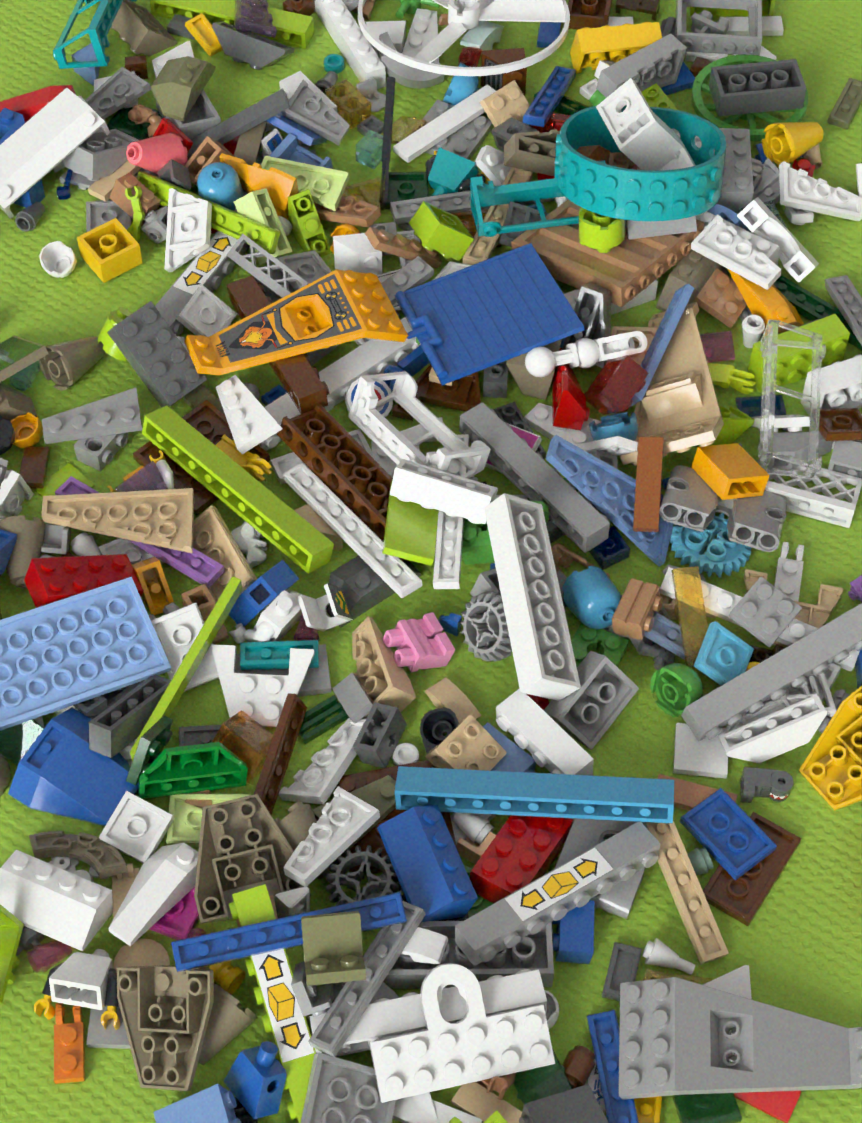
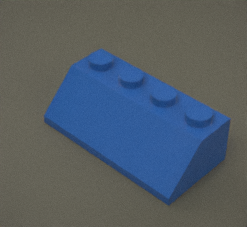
[377,805,478,922]

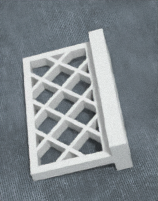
[764,463,862,528]

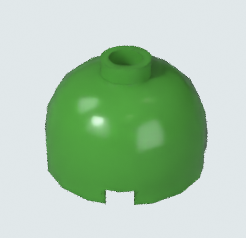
[650,663,703,717]

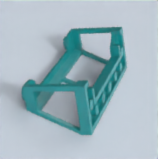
[53,0,137,69]
[469,160,606,237]

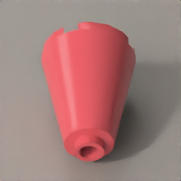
[126,133,187,174]

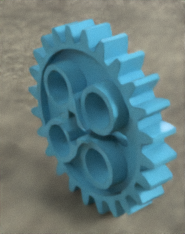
[670,512,752,577]

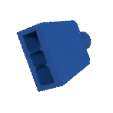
[224,1041,287,1119]

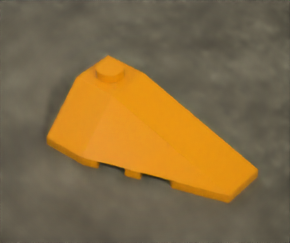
[219,153,299,220]
[728,269,804,338]

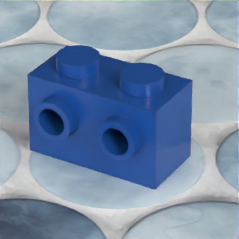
[552,900,595,964]

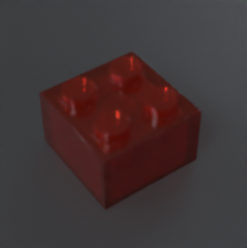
[585,355,649,415]

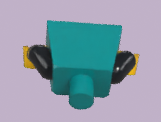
[425,147,490,196]

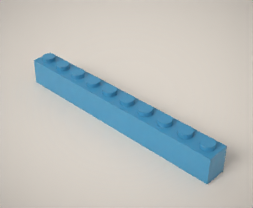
[395,766,674,823]

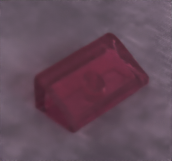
[700,331,735,362]

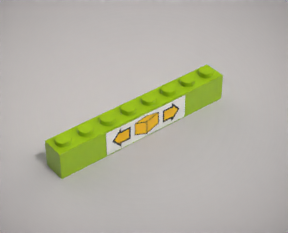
[229,884,316,1123]

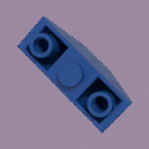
[229,560,299,627]

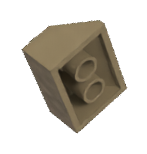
[111,0,177,56]

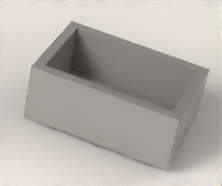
[156,90,221,140]

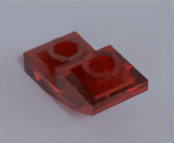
[458,47,482,67]

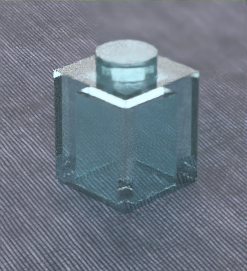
[356,130,383,169]

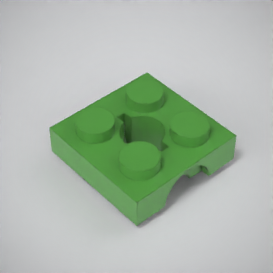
[571,623,629,667]

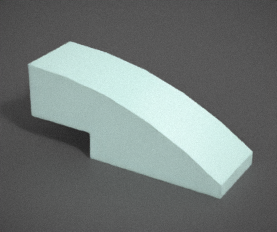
[460,21,504,50]

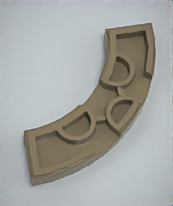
[29,831,128,879]

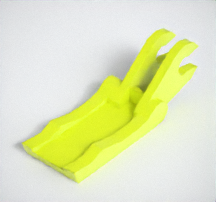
[708,363,756,394]

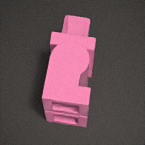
[383,612,455,672]

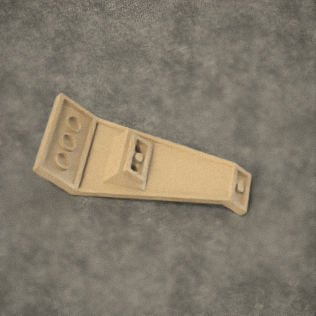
[620,302,724,465]

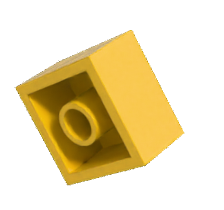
[77,218,142,283]

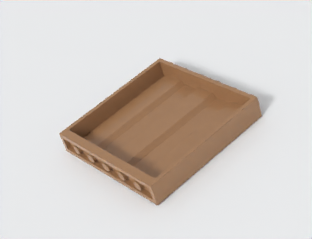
[511,199,704,307]

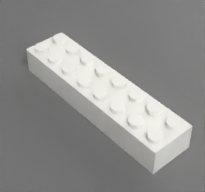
[484,493,581,701]

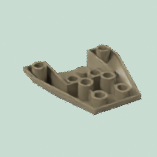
[194,794,311,924]
[117,965,214,1091]

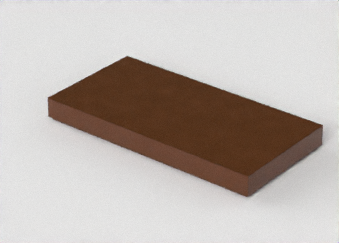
[703,812,802,926]

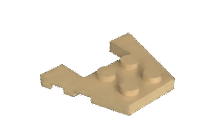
[744,569,843,647]

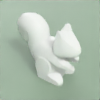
[231,521,268,569]

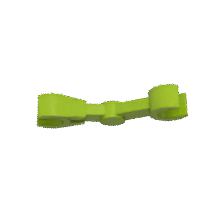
[125,186,145,243]

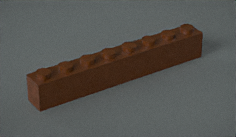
[227,275,330,414]

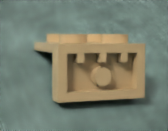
[425,715,506,771]

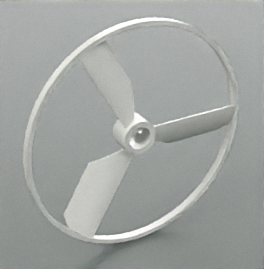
[358,0,570,76]

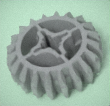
[460,592,512,662]

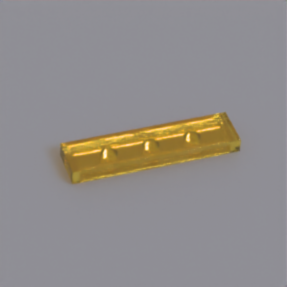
[671,566,708,671]

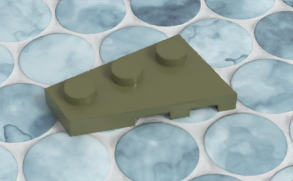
[313,775,396,849]

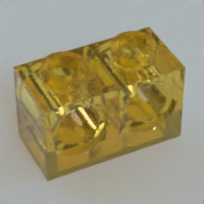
[325,79,371,129]

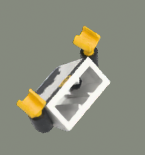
[34,949,121,1030]

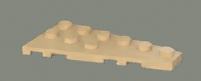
[41,488,194,553]

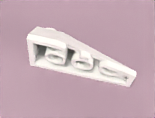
[109,843,198,946]

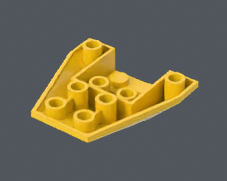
[799,686,862,811]

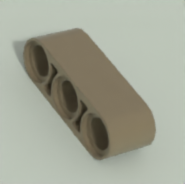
[234,121,267,166]

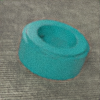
[324,54,345,74]

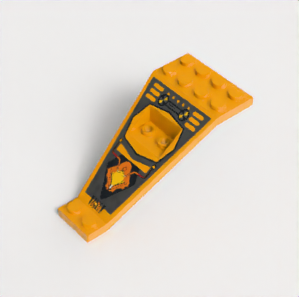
[184,269,408,375]

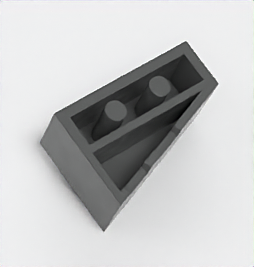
[562,283,611,368]

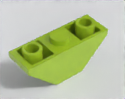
[288,189,331,257]

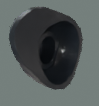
[420,707,459,754]

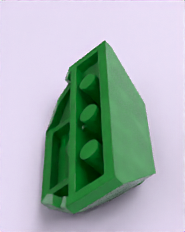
[138,742,248,799]

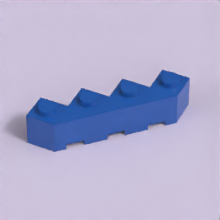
[0,108,45,208]

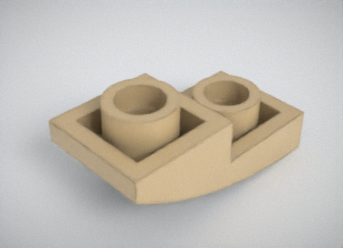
[425,677,482,724]

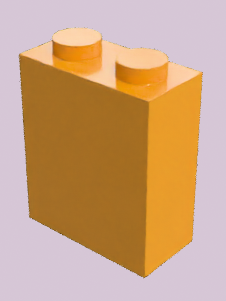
[691,443,770,500]

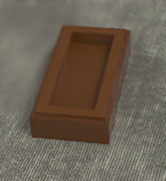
[20,447,50,489]

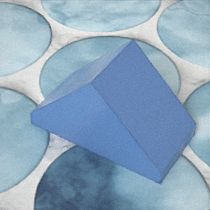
[71,43,100,86]

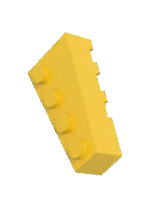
[570,22,662,74]

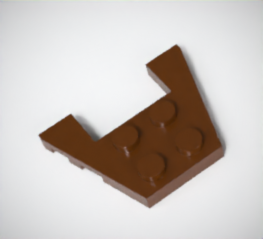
[392,364,481,421]

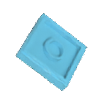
[694,621,754,686]

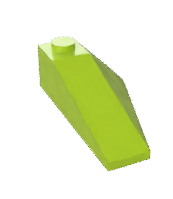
[708,399,755,446]

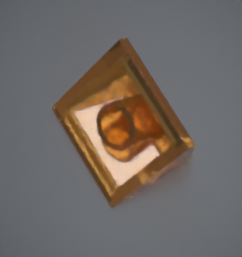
[212,710,274,784]

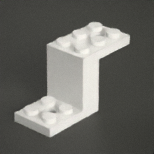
[596,78,696,170]

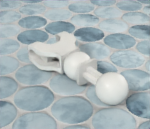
[525,331,647,377]

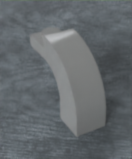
[379,32,445,89]

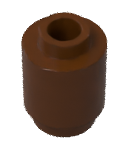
[557,1045,595,1091]

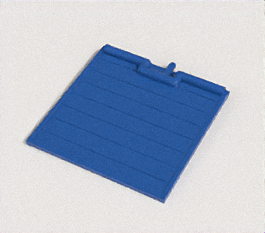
[394,243,585,385]

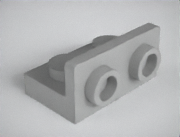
[291,962,335,1017]

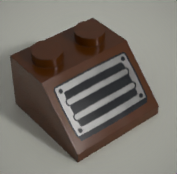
[480,48,527,96]

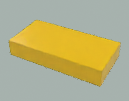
[185,13,223,57]

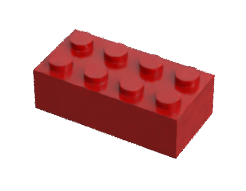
[24,554,144,608]
[469,815,574,904]

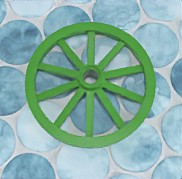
[691,54,808,141]

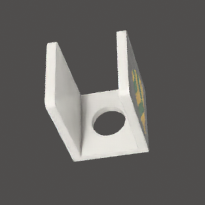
[297,583,353,632]

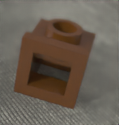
[283,0,315,16]

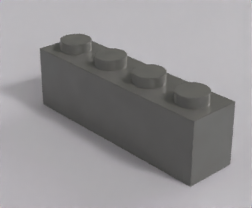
[89,675,175,758]

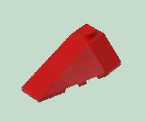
[0,85,76,123]
[552,348,590,431]

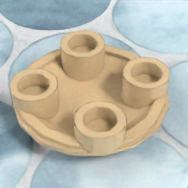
[113,938,170,970]

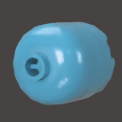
[197,162,244,211]
[562,566,622,630]

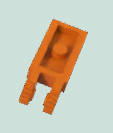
[54,1003,85,1084]

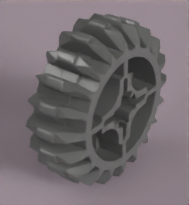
[326,845,401,906]

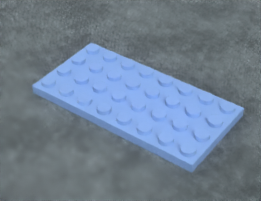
[0,577,171,731]

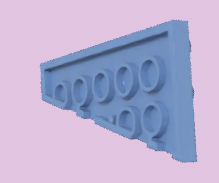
[546,435,674,567]

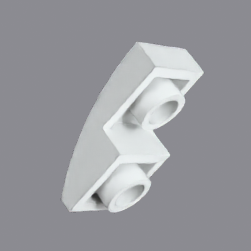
[400,927,448,964]

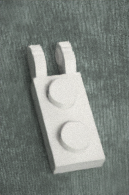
[774,542,804,601]

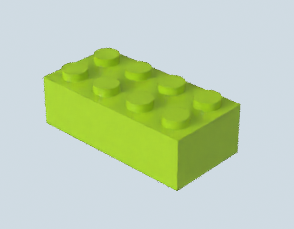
[748,314,850,394]

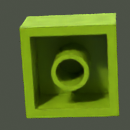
[409,201,474,261]

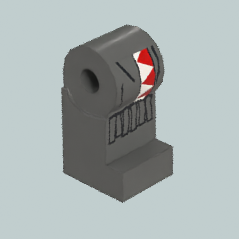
[740,767,794,803]

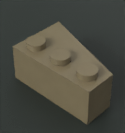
[504,129,560,176]

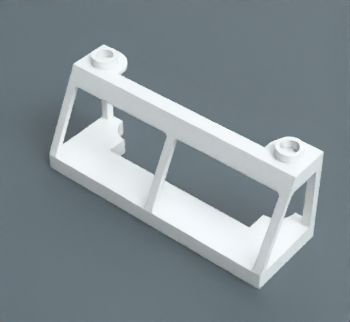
[348,371,491,479]

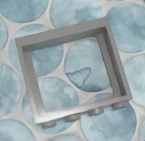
[675,0,762,56]

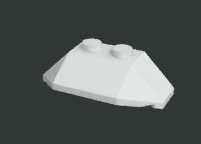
[718,693,827,763]

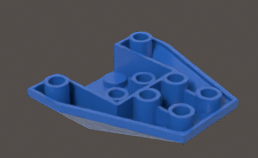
[8,707,139,826]

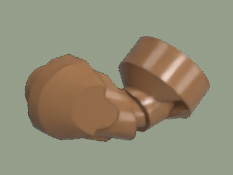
[128,104,162,137]

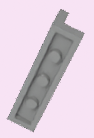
[227,234,309,298]

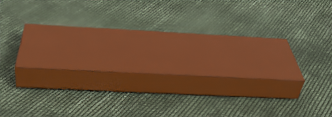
[633,437,664,532]

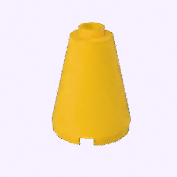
[762,122,824,167]

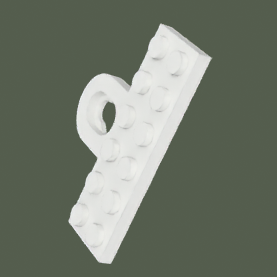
[369,963,555,1103]

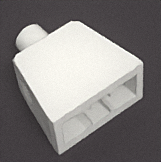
[366,21,406,59]

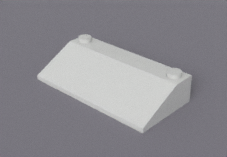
[0,88,110,219]

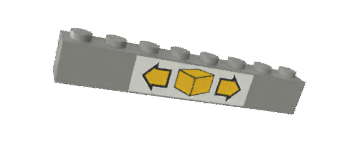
[155,209,250,336]
[455,822,660,966]

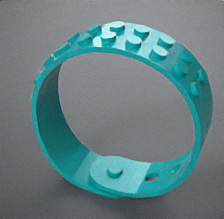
[554,105,727,221]

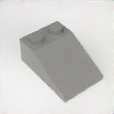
[64,129,139,181]

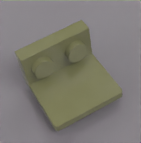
[301,911,366,986]

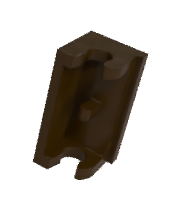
[615,0,660,21]

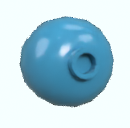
[443,62,480,106]
[589,412,638,441]

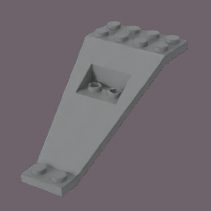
[619,977,862,1100]

